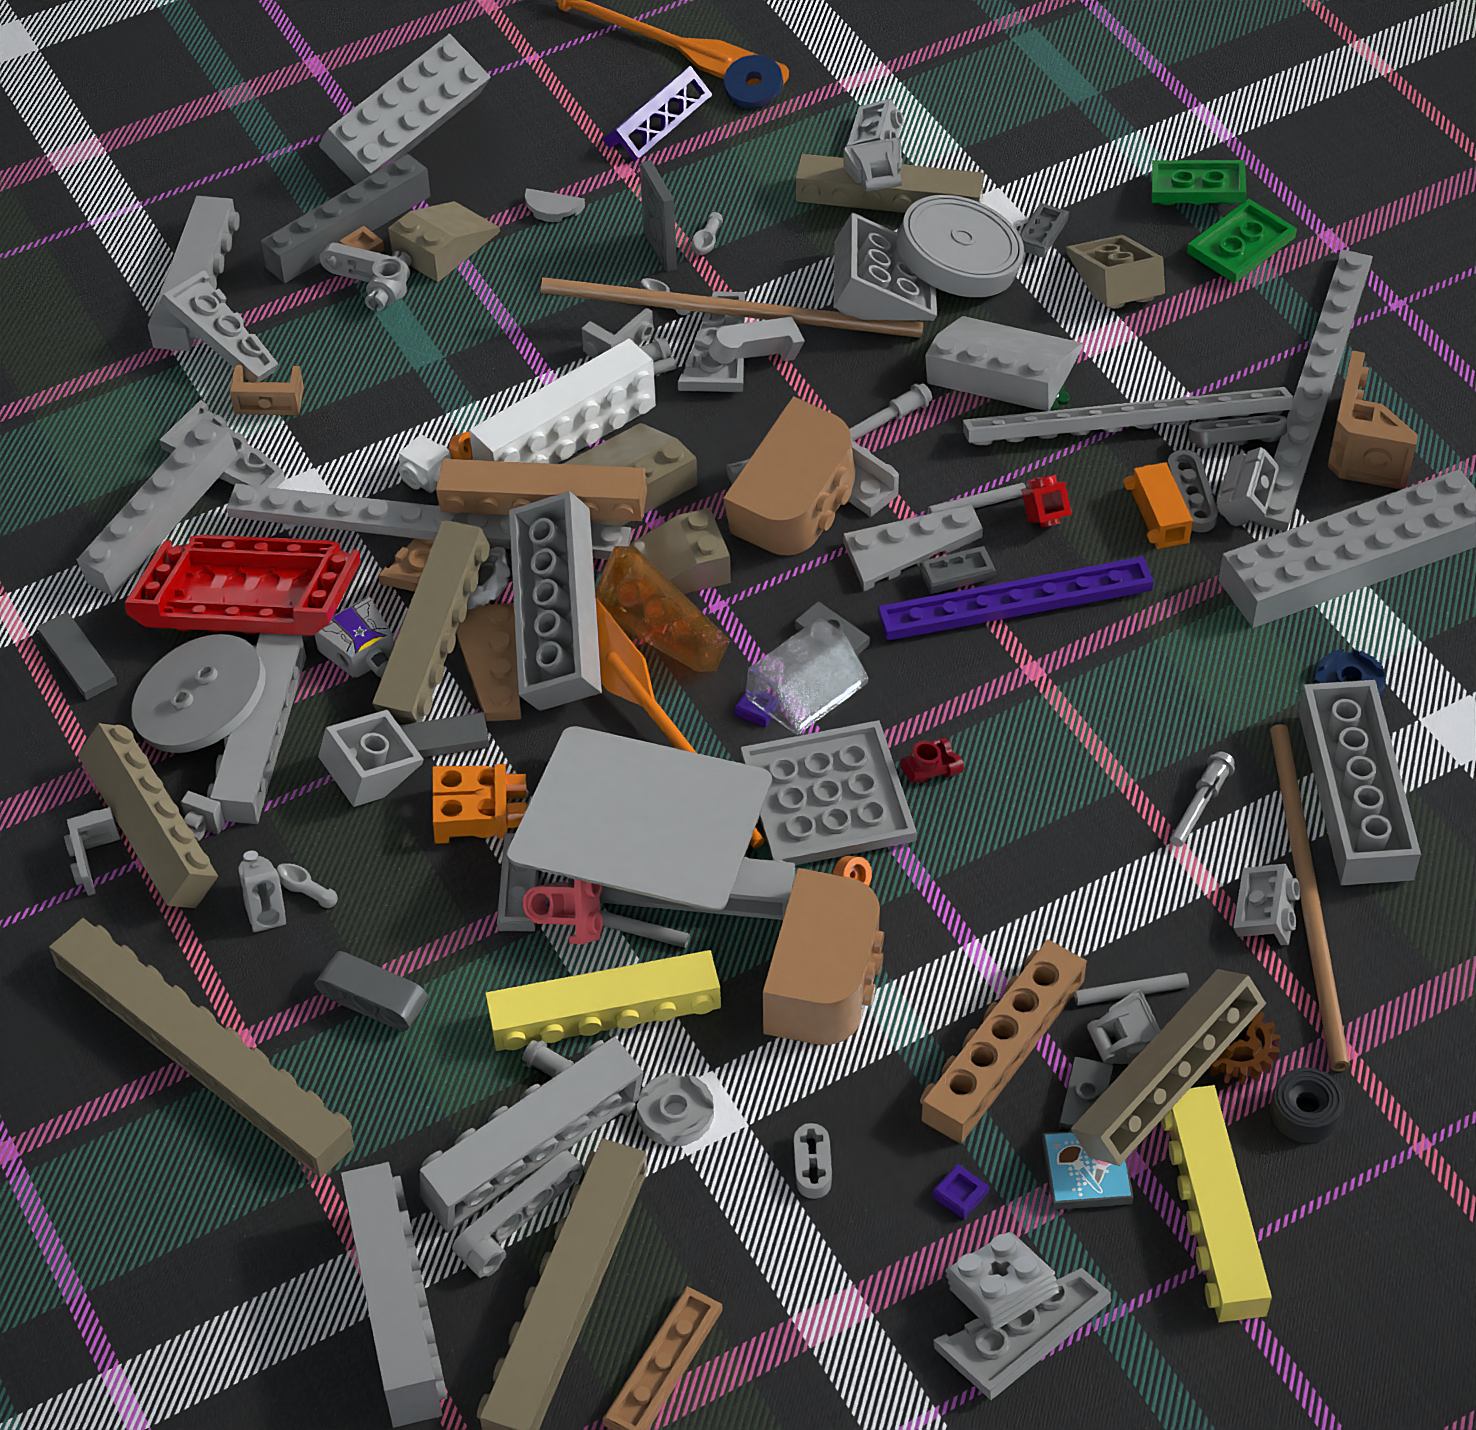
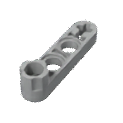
[452,1151,584,1278]

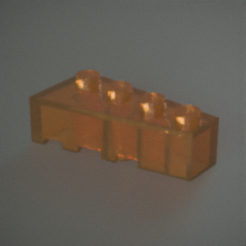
[595,546,730,672]

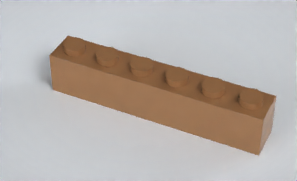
[436,459,647,521]

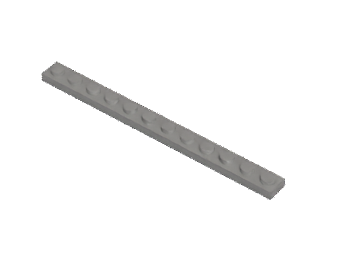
[1254,250,1373,531]
[227,484,631,562]

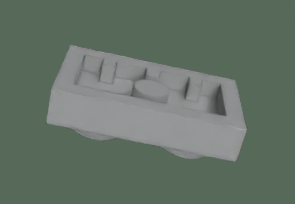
[847,98,904,146]
[848,440,899,517]
[1233,864,1300,945]

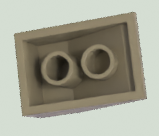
[388,201,500,282]
[1066,235,1165,308]
[615,507,731,607]

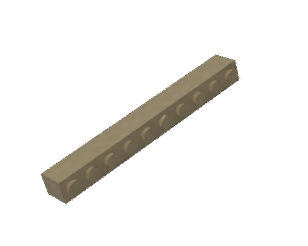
[49,918,354,1178]

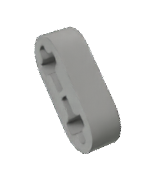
[794,1123,832,1199]

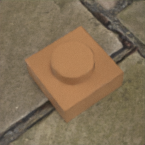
[339,226,384,253]

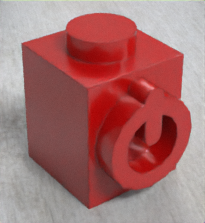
[1021,475,1072,527]

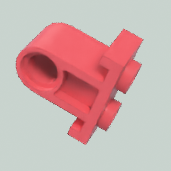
[522,879,603,944]

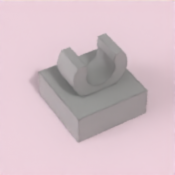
[181,791,225,841]

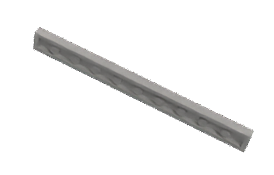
[963,387,1293,445]

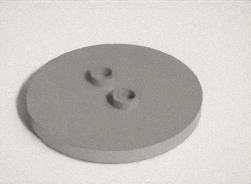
[132,634,266,753]

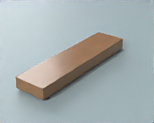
[603,1286,723,1430]

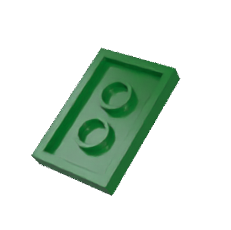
[1152,160,1246,205]
[1187,199,1297,283]

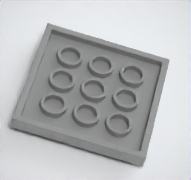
[740,720,917,865]

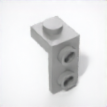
[582,308,654,358]
[64,807,120,896]

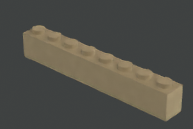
[477,1138,648,1430]

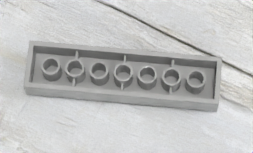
[1218,469,1476,628]

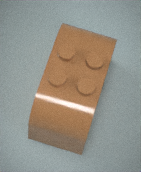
[723,396,855,556]
[763,868,884,1045]

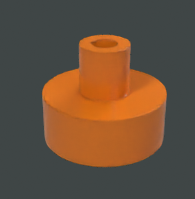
[448,432,473,460]
[833,856,872,886]

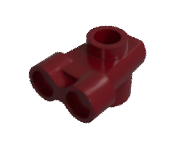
[900,737,964,783]

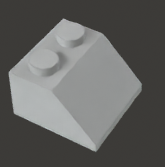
[318,710,424,807]

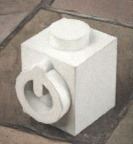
[398,434,451,493]

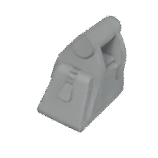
[843,138,903,192]
[239,851,286,933]
[1087,990,1161,1065]

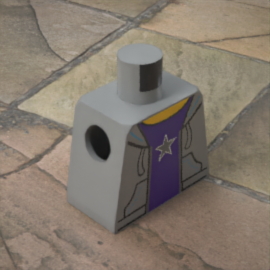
[315,596,394,677]

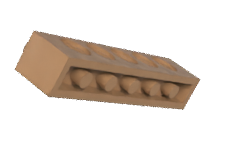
[920,939,1087,1144]

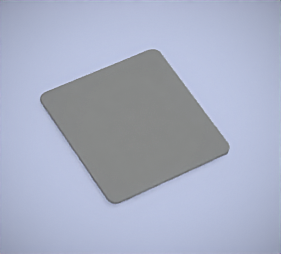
[507,726,772,911]

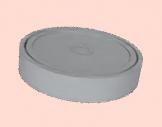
[896,195,1024,297]

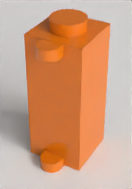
[1123,462,1193,549]

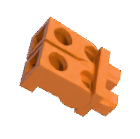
[433,764,527,844]

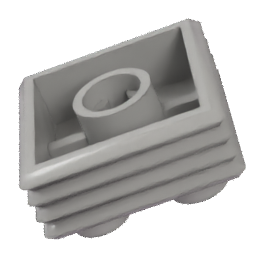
[945,1232,1059,1331]

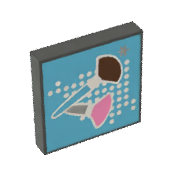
[1042,1131,1133,1210]

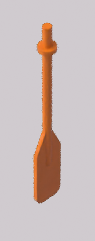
[553,0,789,86]
[595,598,765,849]

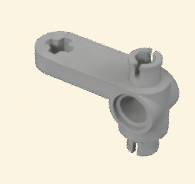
[319,242,412,312]

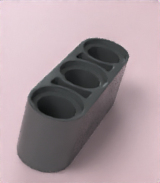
[315,951,429,1031]

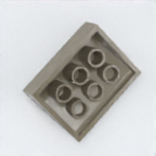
[563,423,697,526]

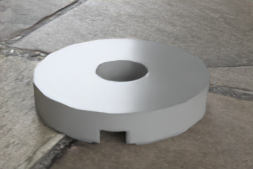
[637,1073,714,1147]

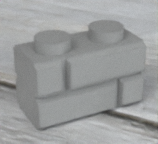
[1216,447,1279,527]

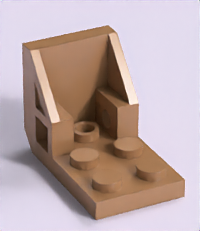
[1328,351,1418,490]

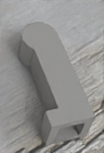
[709,317,805,364]

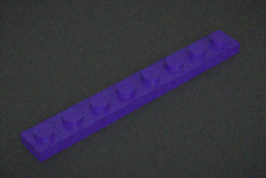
[878,556,1154,641]

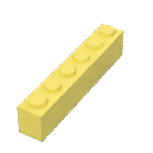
[486,950,721,1051]
[1161,1085,1272,1322]

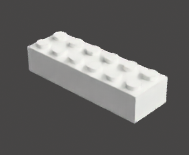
[469,339,656,464]

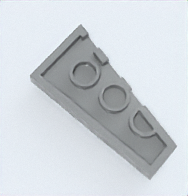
[160,270,278,383]
[678,291,745,392]
[159,400,285,488]
[843,504,983,591]
[934,1268,1111,1400]

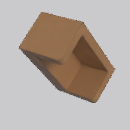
[230,365,304,415]

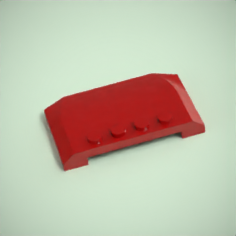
[125,535,361,636]

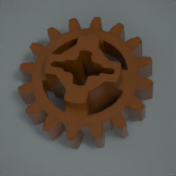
[1210,1011,1280,1085]

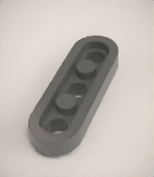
[1189,415,1287,449]
[1168,450,1218,532]

